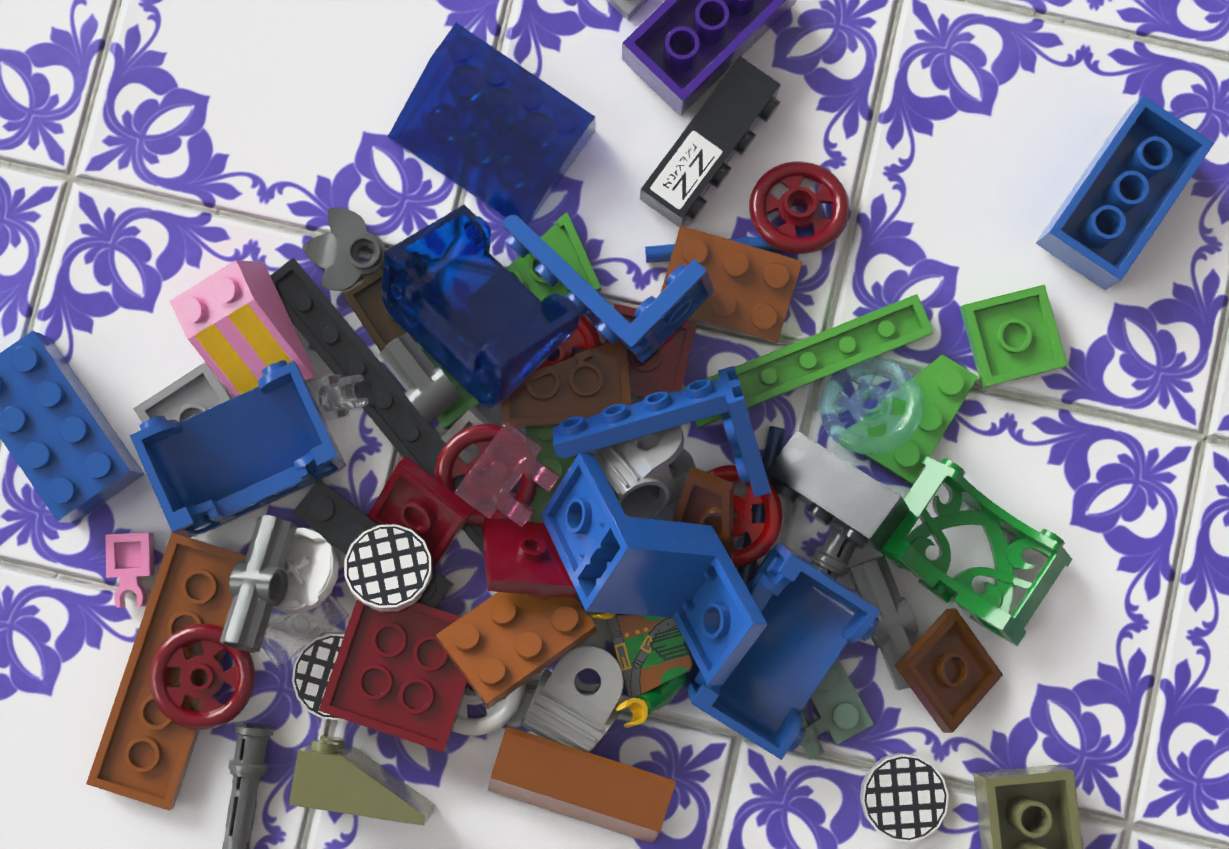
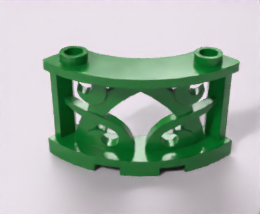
[880,456,1073,646]

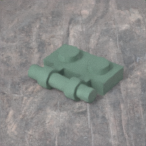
[799,657,874,759]

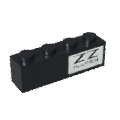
[640,56,781,228]

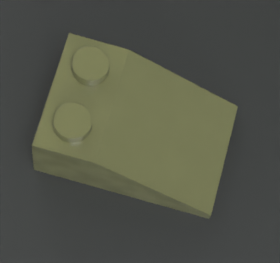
[289,736,435,826]

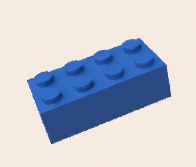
[1036,95,1214,290]
[0,330,145,524]

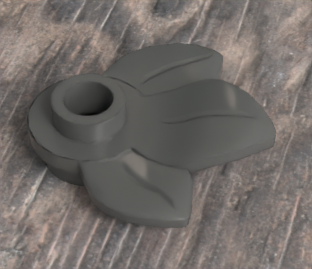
[302,207,387,291]

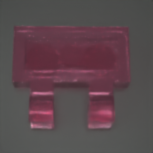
[454,421,560,527]

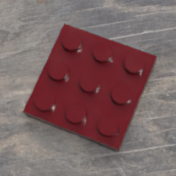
[318,599,468,752]

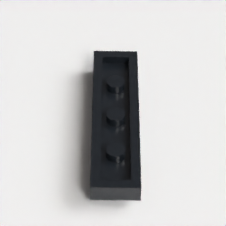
[292,479,455,608]

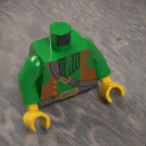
[590,613,693,728]

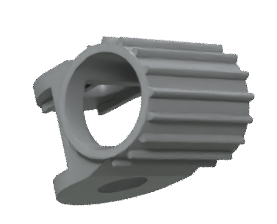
[586,425,696,519]
[521,645,623,753]

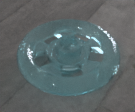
[820,359,923,455]

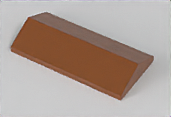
[487,726,676,844]

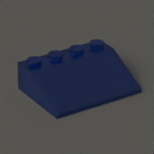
[388,22,596,225]

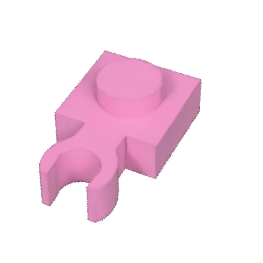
[105,532,154,608]

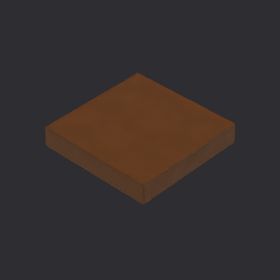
[894,608,1003,733]

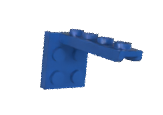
[501,215,715,364]
[553,366,771,497]

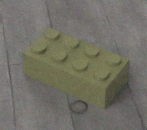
[973,765,1083,849]

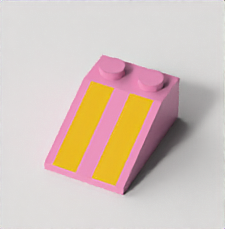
[170,260,317,398]

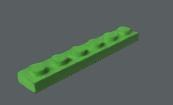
[681,294,934,429]

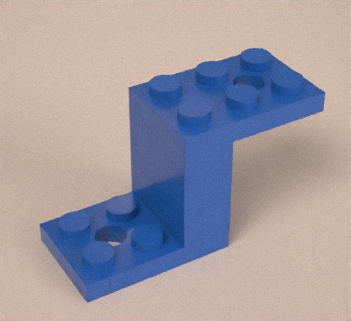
[541,452,768,686]

